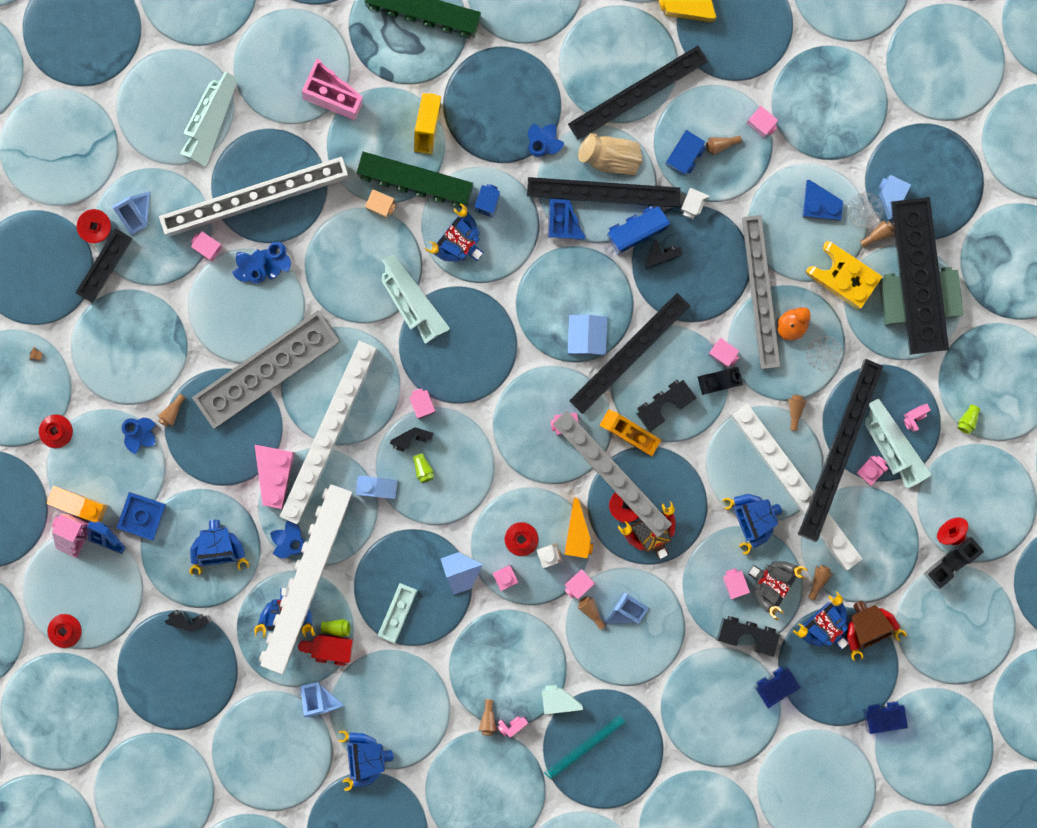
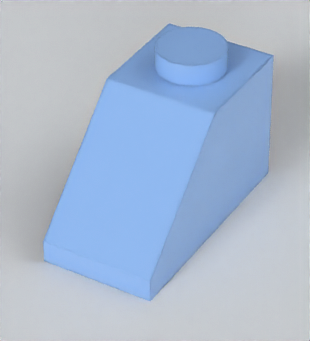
[879,175,911,222]
[356,476,398,499]

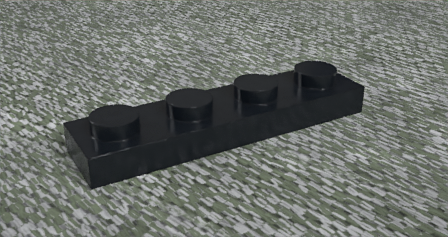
[75,228,133,303]

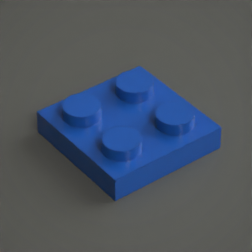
[117,492,166,541]

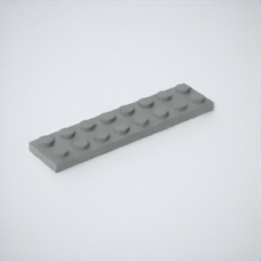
[192,310,340,429]

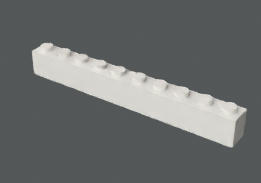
[159,157,349,237]
[279,341,378,524]
[730,403,862,570]
[259,484,353,675]

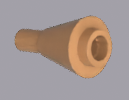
[706,135,742,156]
[860,220,894,248]
[157,393,186,428]
[788,395,807,431]
[808,565,833,600]
[577,596,606,630]
[478,699,497,736]

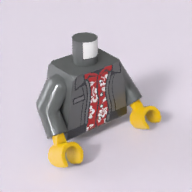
[748,561,808,620]

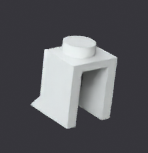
[680,188,710,220]
[536,543,563,568]

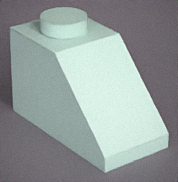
[542,685,583,714]

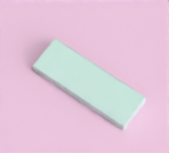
[378,583,418,644]

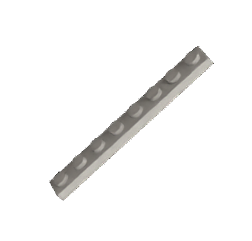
[742,215,780,369]
[553,411,672,537]

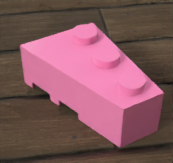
[302,58,363,121]
[255,445,295,509]
[52,514,89,558]

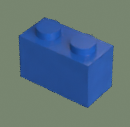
[665,130,706,176]
[474,184,501,218]

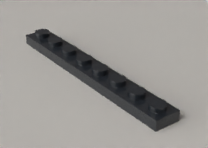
[568,45,708,141]
[527,177,681,207]
[569,293,690,414]

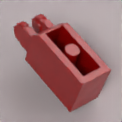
[297,634,354,666]

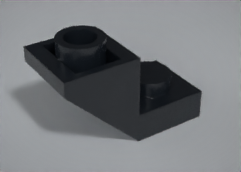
[697,367,743,395]
[390,427,434,452]
[165,610,212,632]

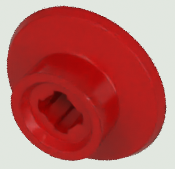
[77,209,111,243]
[39,414,73,449]
[609,492,639,523]
[937,517,968,546]
[504,522,539,556]
[47,614,82,648]

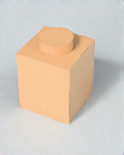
[365,190,396,218]

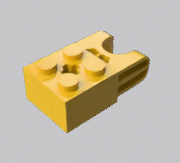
[805,241,883,310]

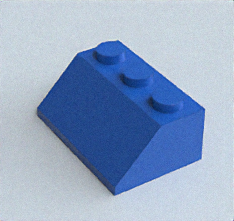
[607,206,670,255]

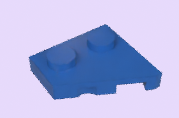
[802,180,843,221]
[548,199,585,240]
[87,521,125,554]

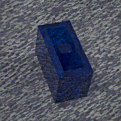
[754,666,801,708]
[863,701,908,734]

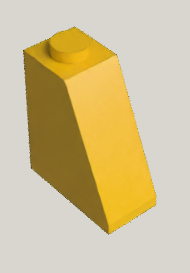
[658,0,716,22]
[414,93,441,155]

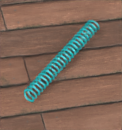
[544,716,626,780]

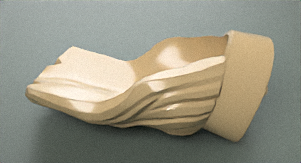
[578,133,642,176]

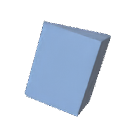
[568,315,607,355]

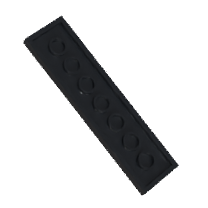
[890,197,949,355]

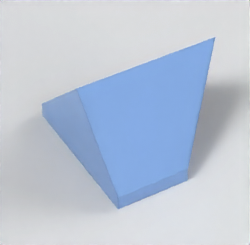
[112,192,150,235]
[441,552,483,595]
[604,592,649,624]
[300,682,345,718]

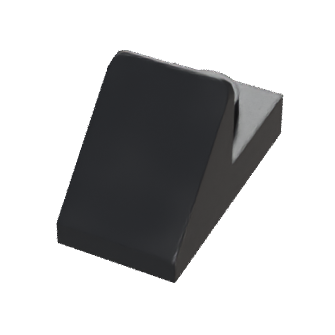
[645,240,683,269]

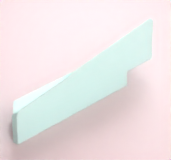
[180,72,238,166]
[382,255,450,344]
[865,399,931,489]

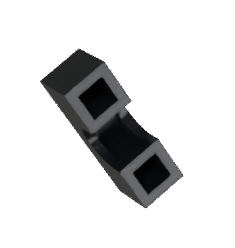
[636,380,696,432]
[923,536,984,589]
[716,615,780,657]

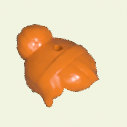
[777,307,811,341]

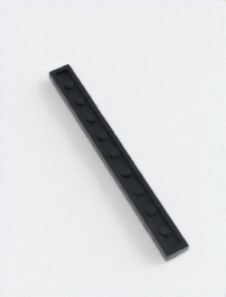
[798,359,883,542]

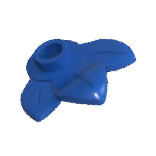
[528,123,564,157]
[261,242,291,279]
[232,249,266,283]
[122,417,156,454]
[270,521,305,558]

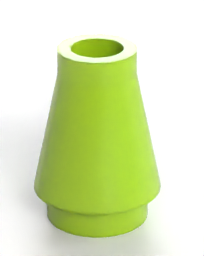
[957,404,981,434]
[413,453,435,483]
[321,619,350,638]

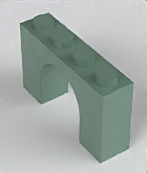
[879,267,964,325]

